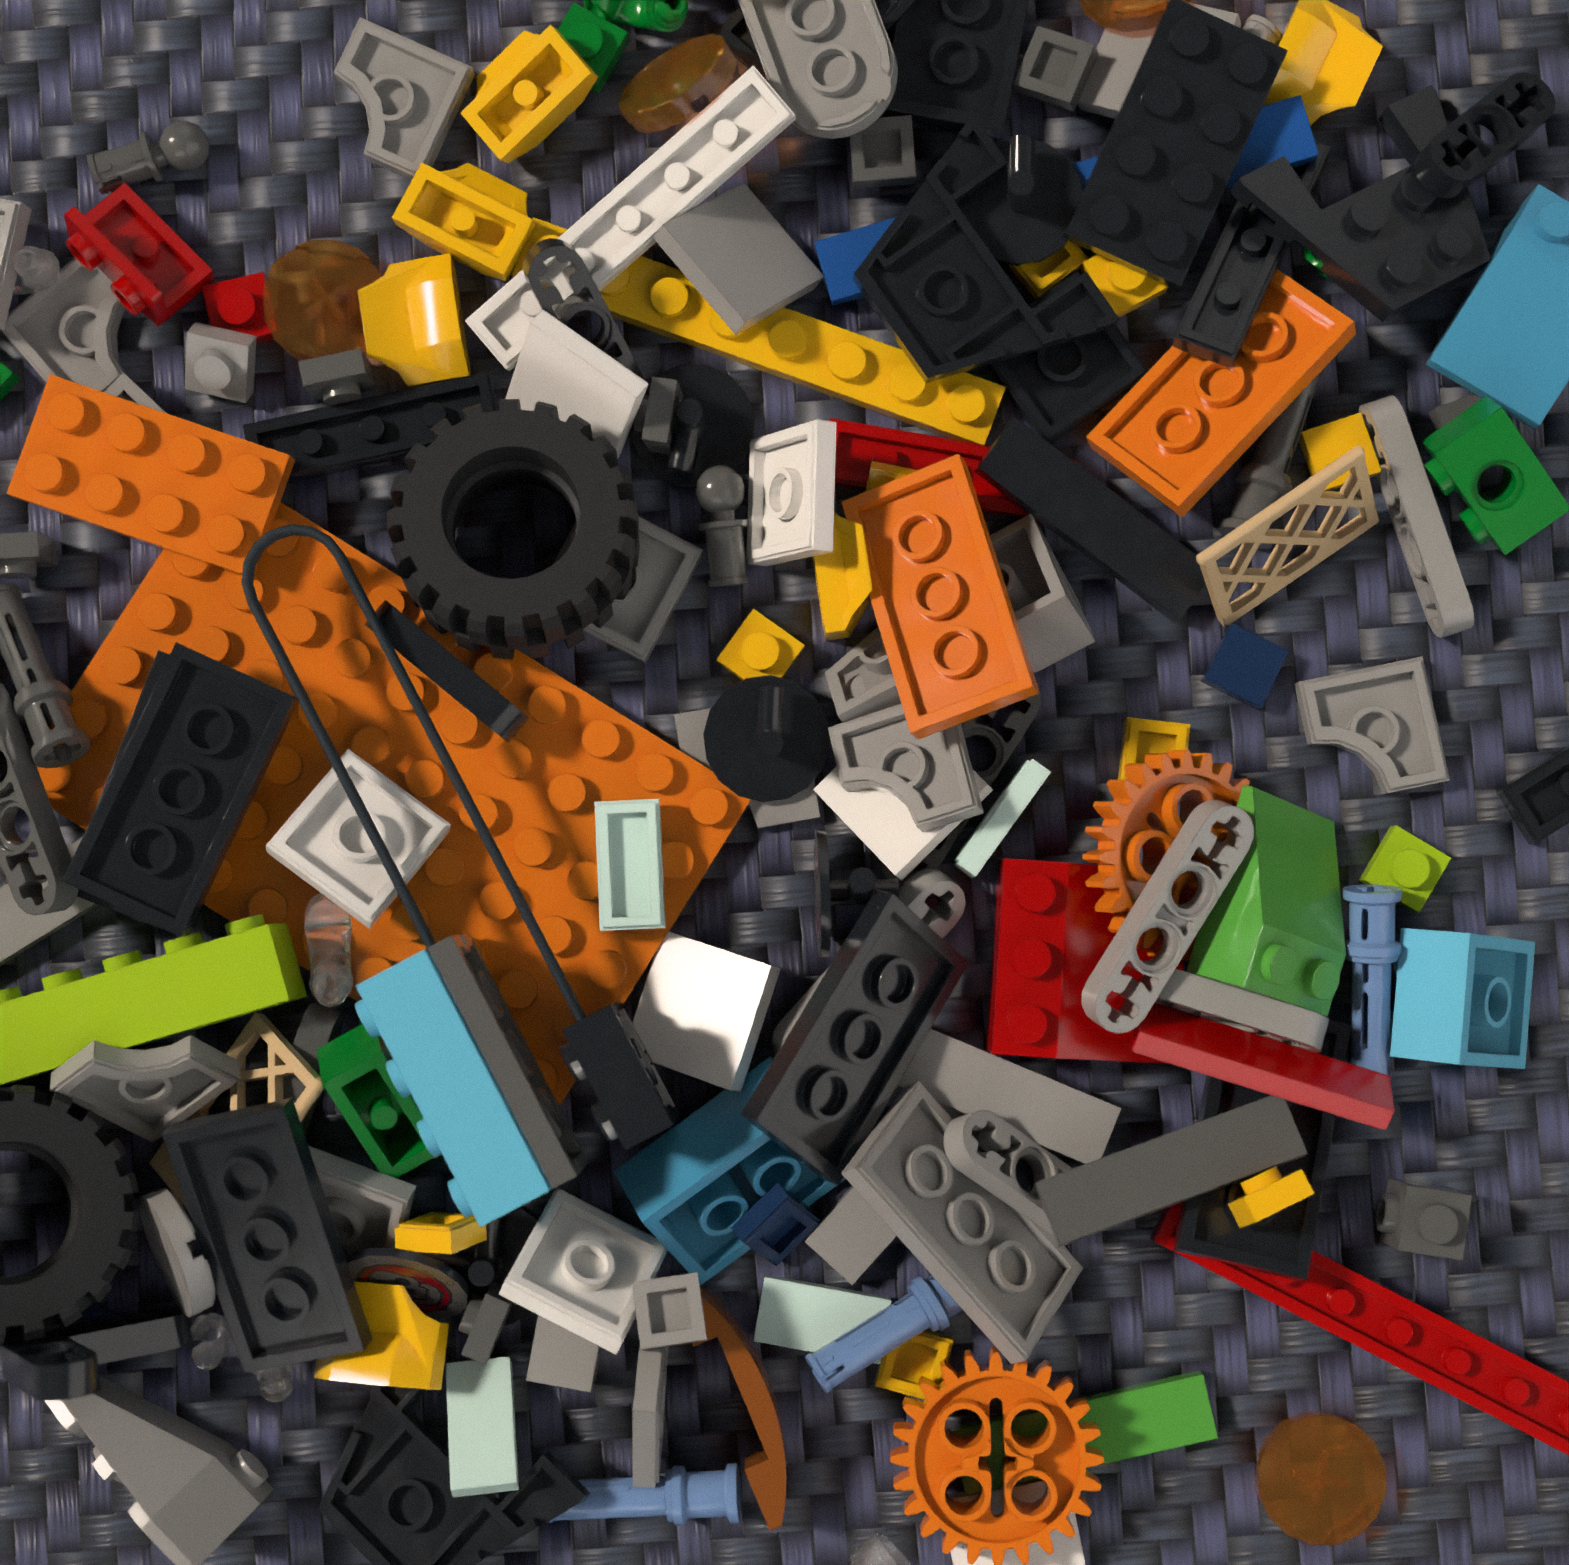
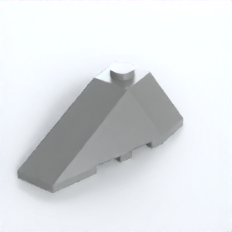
[825,514,1096,722]
[45,1375,274,1565]

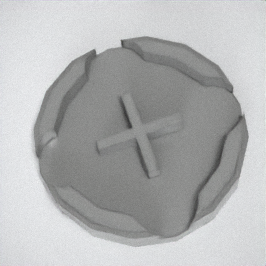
[138,1188,216,1318]

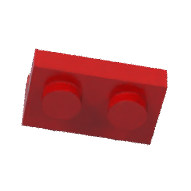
[64,183,214,327]

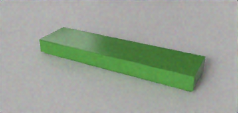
[950,1370,1218,1495]

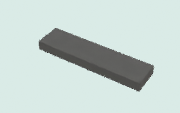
[1035,1095,1308,1247]

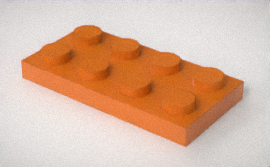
[1086,269,1356,518]
[6,374,295,575]
[841,453,1040,739]

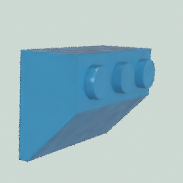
[614,1056,846,1285]

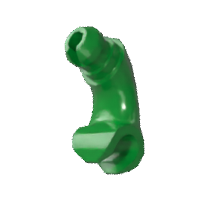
[583,0,688,33]

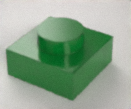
[557,2,629,94]

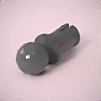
[87,121,210,195]
[695,465,749,587]

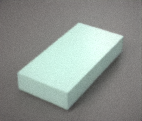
[953,759,1051,878]
[594,799,666,931]
[753,1274,891,1364]
[445,1356,519,1498]

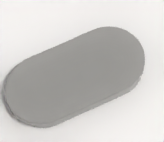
[738,0,898,139]

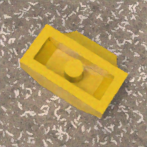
[1263,0,1383,126]
[461,25,598,164]
[392,162,535,282]
[358,253,471,389]
[812,512,873,641]
[314,1281,449,1390]

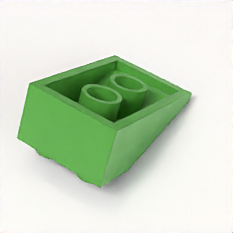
[1186,785,1346,1017]

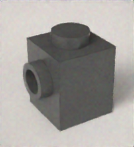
[1376,1177,1472,1261]

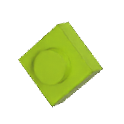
[1359,825,1451,913]

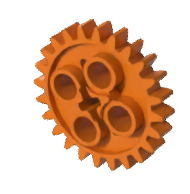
[1082,750,1250,961]
[890,1346,1104,1565]

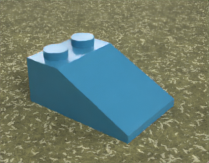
[1426,184,1569,429]

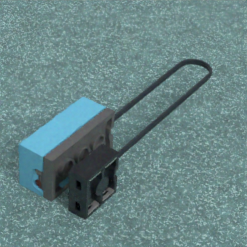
[241,524,680,1227]

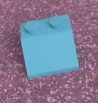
[1390,928,1535,1069]

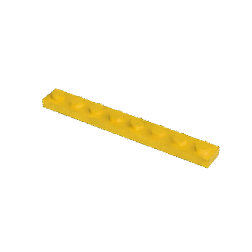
[512,217,1006,446]

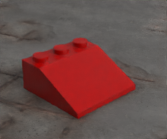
[986,858,1184,1064]

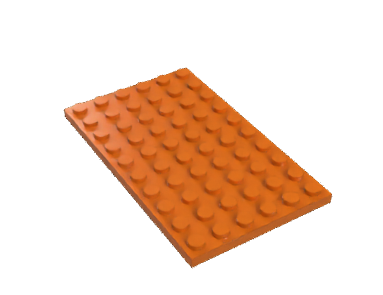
[36,502,752,1107]

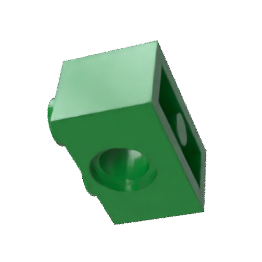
[1421,396,1569,555]
[316,1024,434,1178]

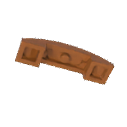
[677,1272,787,1531]

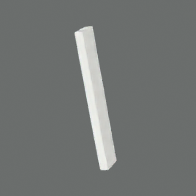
[465,65,796,371]

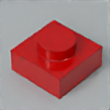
[202,272,281,344]

